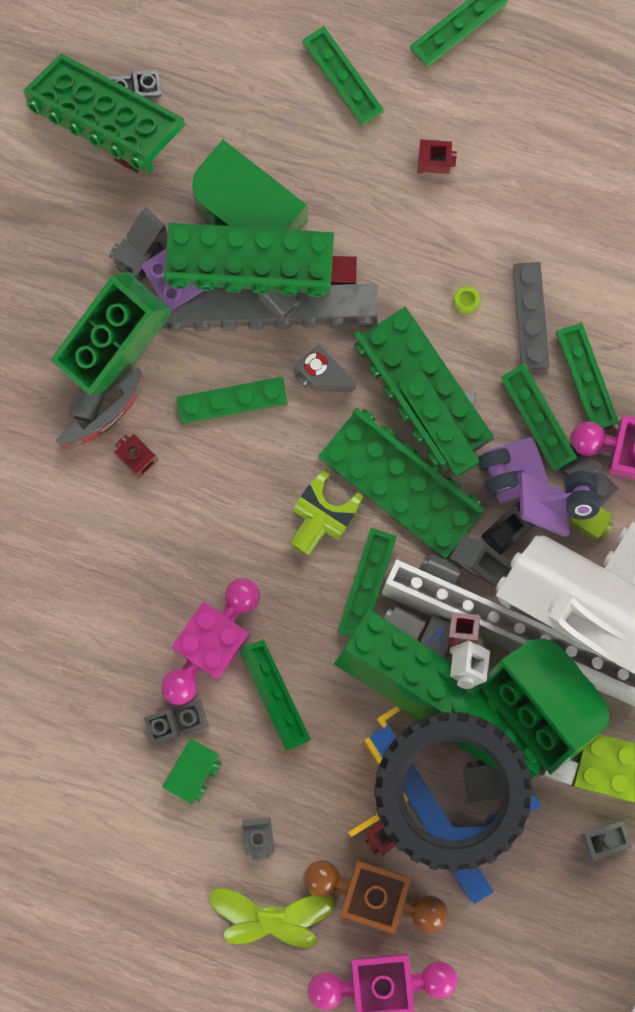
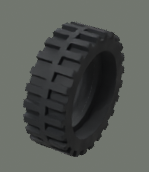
[374,712,533,872]

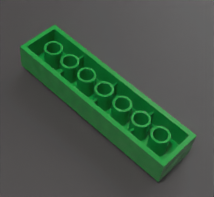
[334,609,542,780]

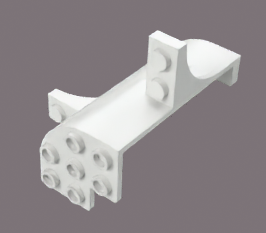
[496,522,635,674]

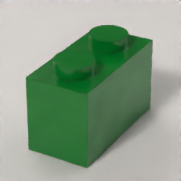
[162,738,222,804]

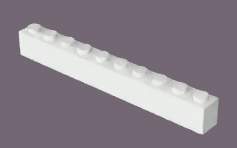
[382,559,635,707]

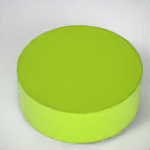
[453,286,481,314]

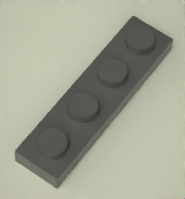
[513,262,550,370]

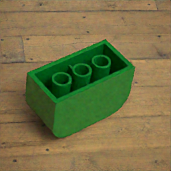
[192,139,308,230]
[50,272,171,396]
[478,638,609,775]

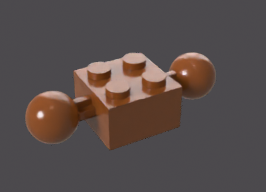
[303,860,448,934]

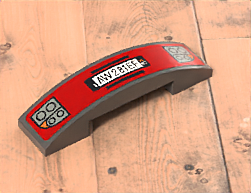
[56,368,144,449]

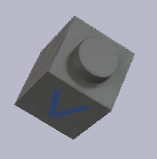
[420,615,451,657]

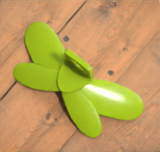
[210,888,335,948]

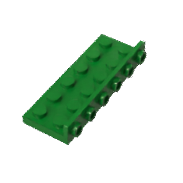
[23,53,185,174]
[163,223,334,297]
[354,306,495,471]
[318,408,484,560]

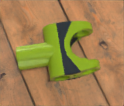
[289,470,364,557]

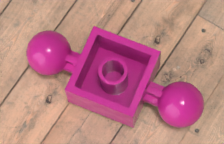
[570,415,635,480]
[161,578,260,705]
[307,953,458,1012]

